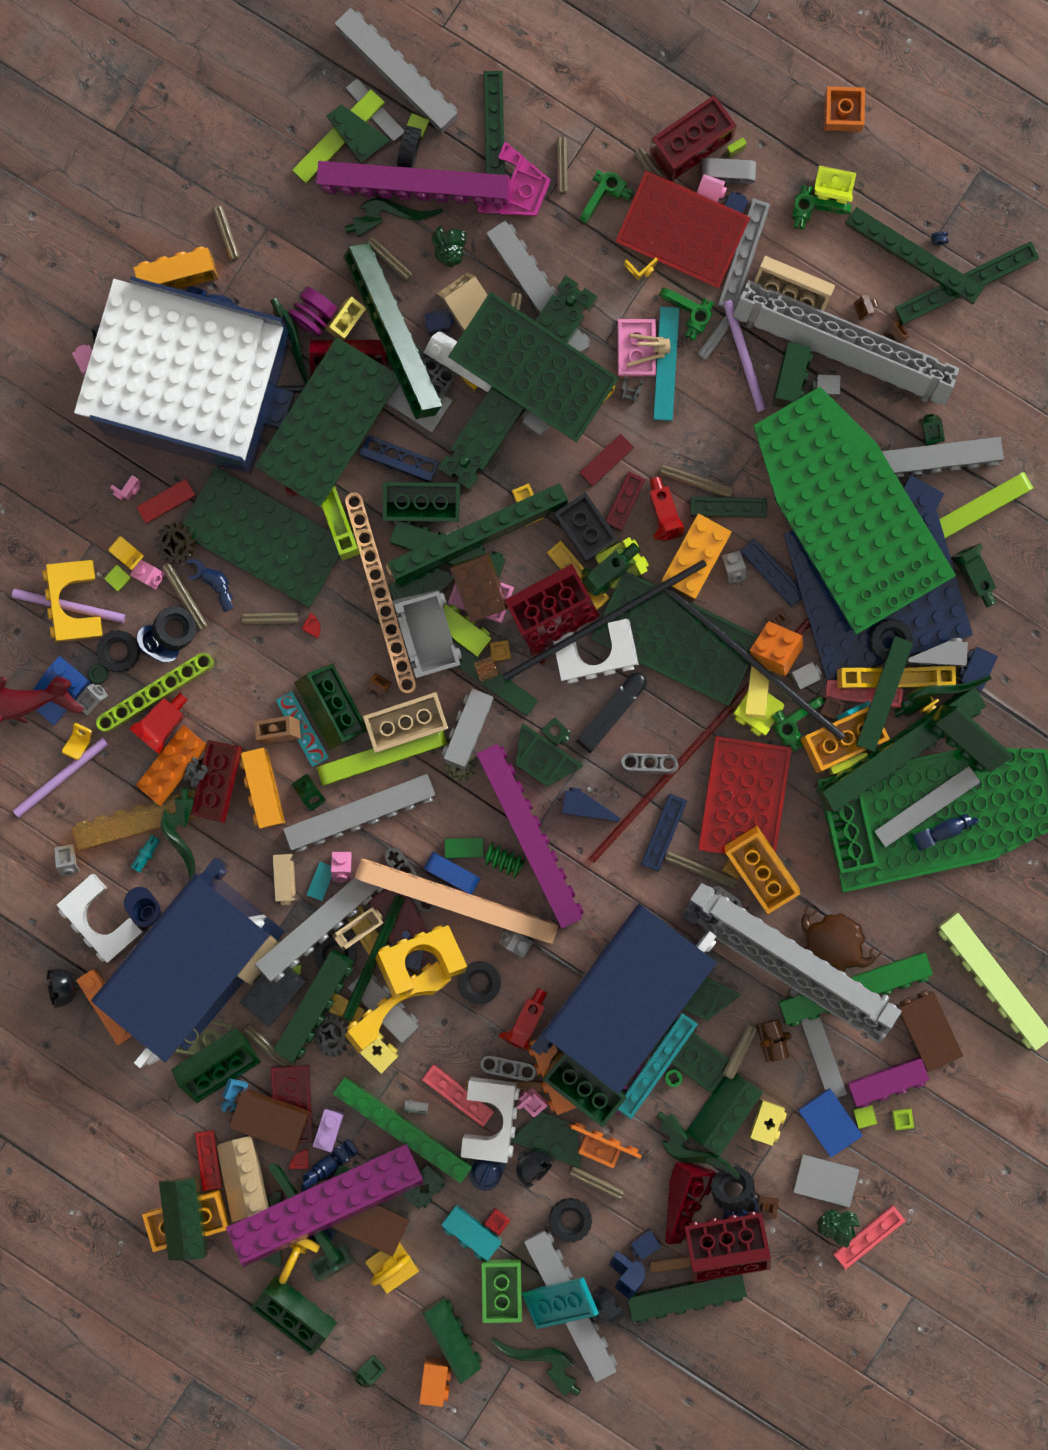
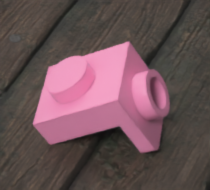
[110,475,141,501]
[130,560,165,590]
[331,852,352,883]
[517,1087,548,1117]

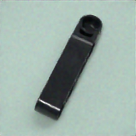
[576,672,647,754]

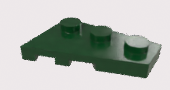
[326,104,390,163]

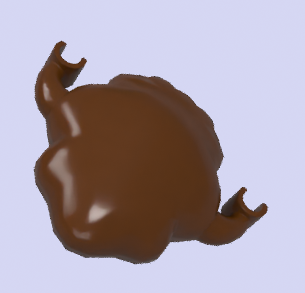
[801,905,882,973]

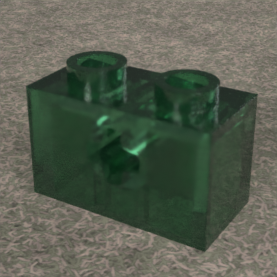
[402,1163,445,1210]
[308,1244,356,1282]

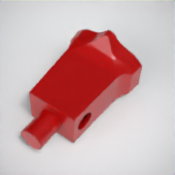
[649,477,684,542]
[129,692,188,755]
[498,988,547,1051]

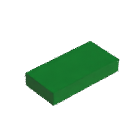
[445,838,484,858]

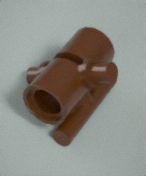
[756,1019,791,1062]

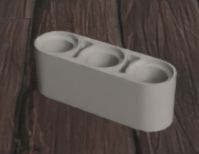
[701,158,756,184]
[621,753,679,775]
[481,1054,536,1081]

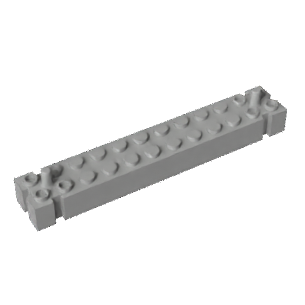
[732,280,959,406]
[682,883,902,1044]

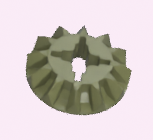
[445,756,476,781]

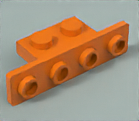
[568,1122,642,1169]

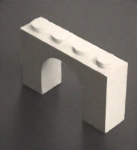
[553,619,639,684]
[57,874,145,963]
[461,1077,520,1163]

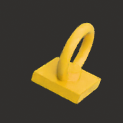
[279,1238,321,1284]
[365,1242,419,1294]

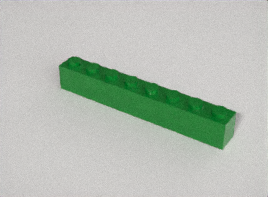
[778,952,933,1027]
[333,1076,472,1183]

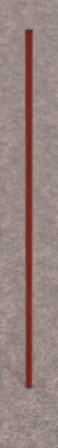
[589,618,810,863]

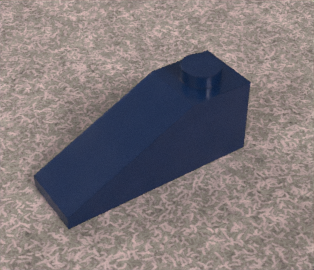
[562,787,620,822]

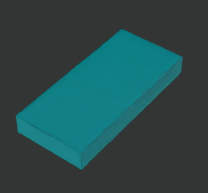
[836,701,870,720]
[307,862,332,901]

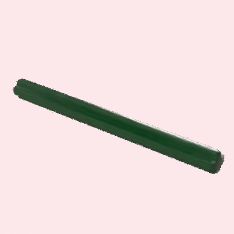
[342,895,405,1022]

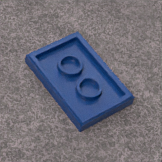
[798,1087,863,1158]

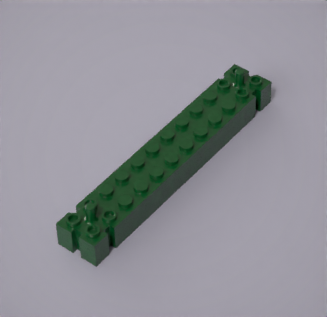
[438,275,598,491]

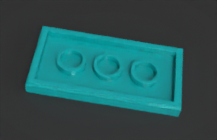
[522,1277,599,1329]

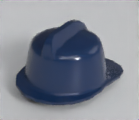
[137,625,179,663]
[124,887,161,927]
[470,1159,506,1191]

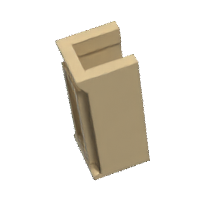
[273,854,296,905]
[332,907,383,951]
[237,936,279,986]

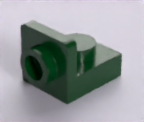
[919,414,945,445]
[353,1355,387,1388]

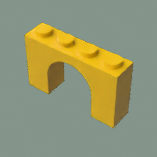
[42,560,103,643]
[375,925,467,1000]

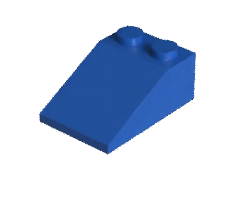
[33,656,92,726]

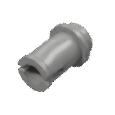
[404,1099,428,1115]

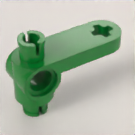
[579,170,634,224]
[791,185,852,230]
[659,287,714,341]
[771,695,825,752]

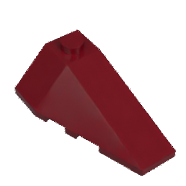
[665,1162,717,1244]

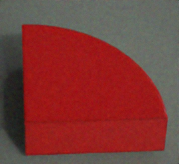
[301,613,321,639]
[289,1149,309,1169]

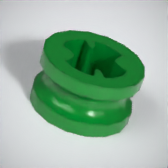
[665,1069,682,1087]

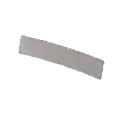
[346,79,404,141]

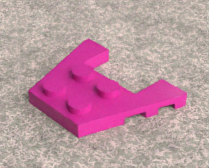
[477,142,551,216]

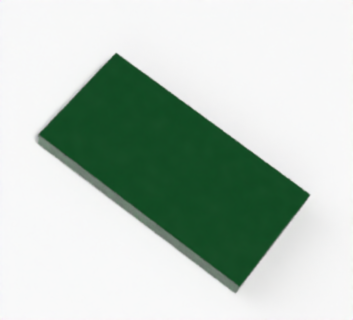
[652,1018,730,1093]

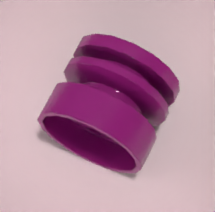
[288,286,339,337]

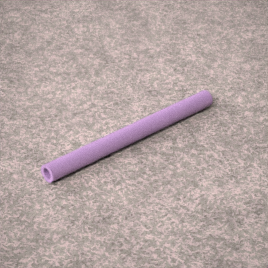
[723,300,766,412]
[12,588,126,624]
[13,737,109,818]

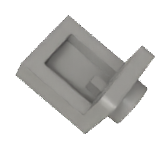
[721,550,747,584]
[499,929,533,958]

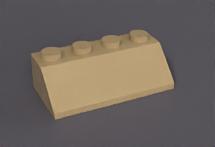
[754,256,835,311]
[363,692,448,753]
[217,1136,269,1222]

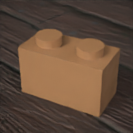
[255,716,301,745]

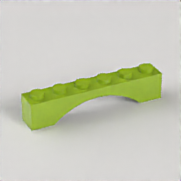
[322,486,360,561]

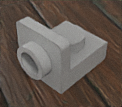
[75,683,108,716]
[54,844,79,876]

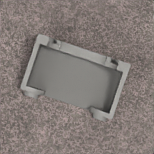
[392,590,462,678]

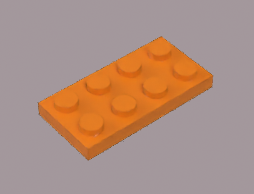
[136,725,207,806]

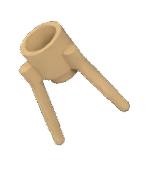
[627,334,670,367]

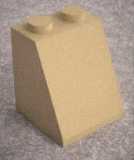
[437,272,487,332]

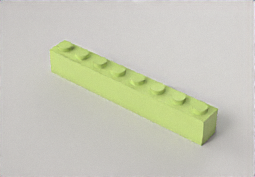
[937,913,1048,1050]

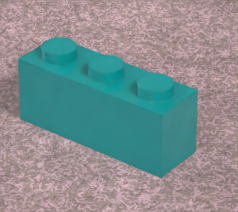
[441,1204,502,1261]

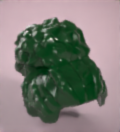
[432,226,467,268]
[817,1209,860,1248]

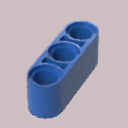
[423,851,481,894]

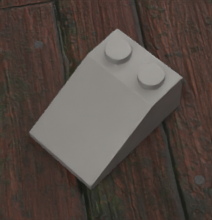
[906,638,968,669]

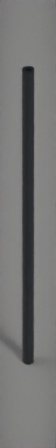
[503,559,707,681]
[664,587,845,741]

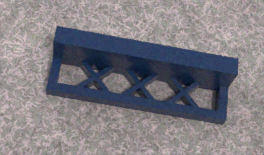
[359,435,439,483]

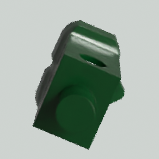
[582,543,640,596]
[951,543,997,608]

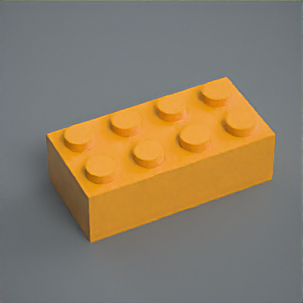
[134,247,218,289]
[661,514,732,601]
[800,707,890,773]
[239,748,286,829]
[725,826,800,914]
[142,1189,230,1252]

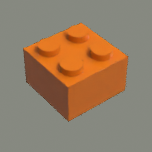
[824,86,865,132]
[750,621,803,677]
[419,1356,452,1407]

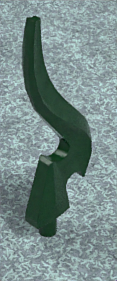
[345,198,443,237]
[270,298,309,384]
[894,675,992,717]
[160,788,196,880]
[656,1111,740,1180]
[491,1338,581,1396]

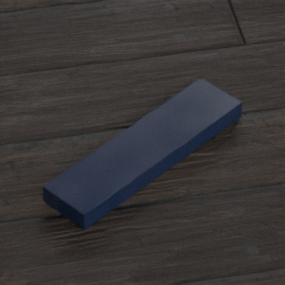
[740,538,801,607]
[641,793,687,872]

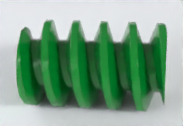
[484,841,527,879]

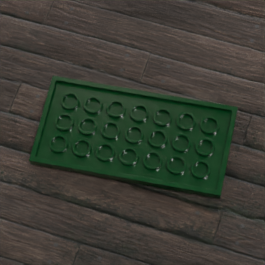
[448,291,619,443]
[255,337,399,508]
[180,467,340,608]
[591,571,759,707]

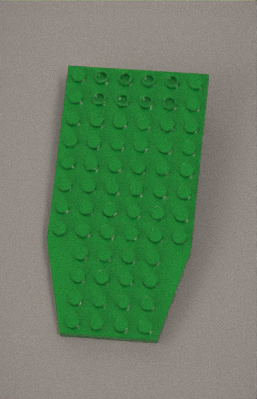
[753,387,956,635]
[817,748,1048,893]

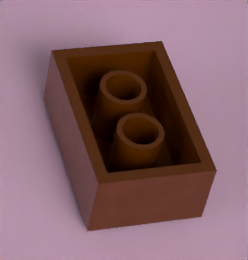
[450,552,508,622]

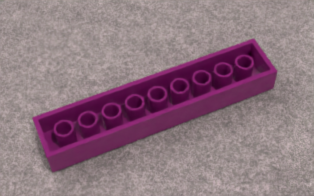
[316,161,511,208]
[477,744,584,928]
[226,1144,423,1268]

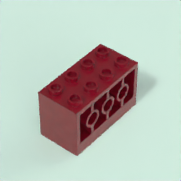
[649,95,737,181]
[504,564,600,652]
[684,1212,771,1283]

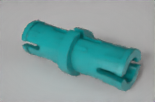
[130,834,161,873]

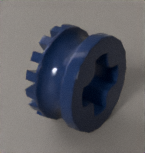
[931,231,949,245]

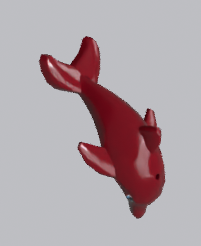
[0,676,85,724]

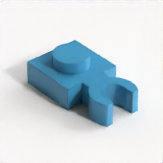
[221,1078,248,1112]

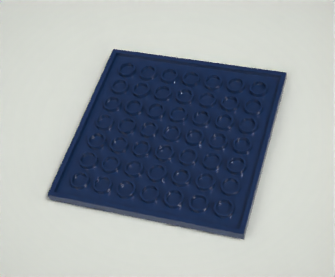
[783,488,973,680]

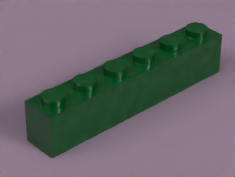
[389,521,506,578]
[273,950,354,1063]
[627,1275,747,1323]

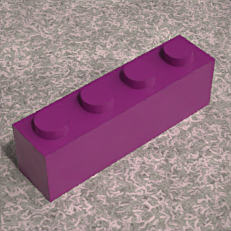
[846,1057,929,1108]

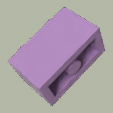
[313,1107,345,1152]

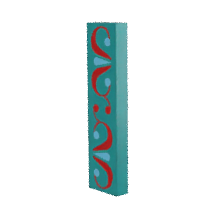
[275,691,329,767]

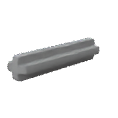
[698,315,730,360]

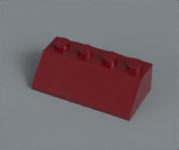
[309,340,387,376]

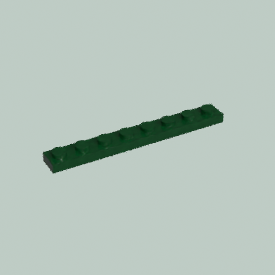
[845,207,984,305]
[894,241,1039,325]

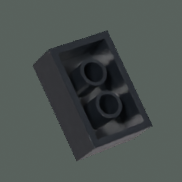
[554,492,618,563]
[239,968,307,1027]

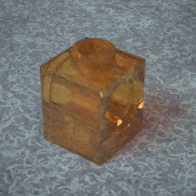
[473,656,499,683]

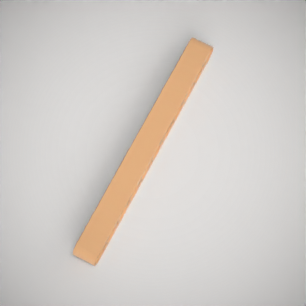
[345,493,416,694]
[355,859,559,944]

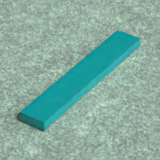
[653,307,679,421]
[618,1013,698,1119]

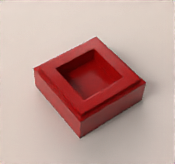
[484,1208,511,1236]

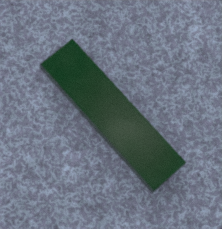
[690,497,767,518]

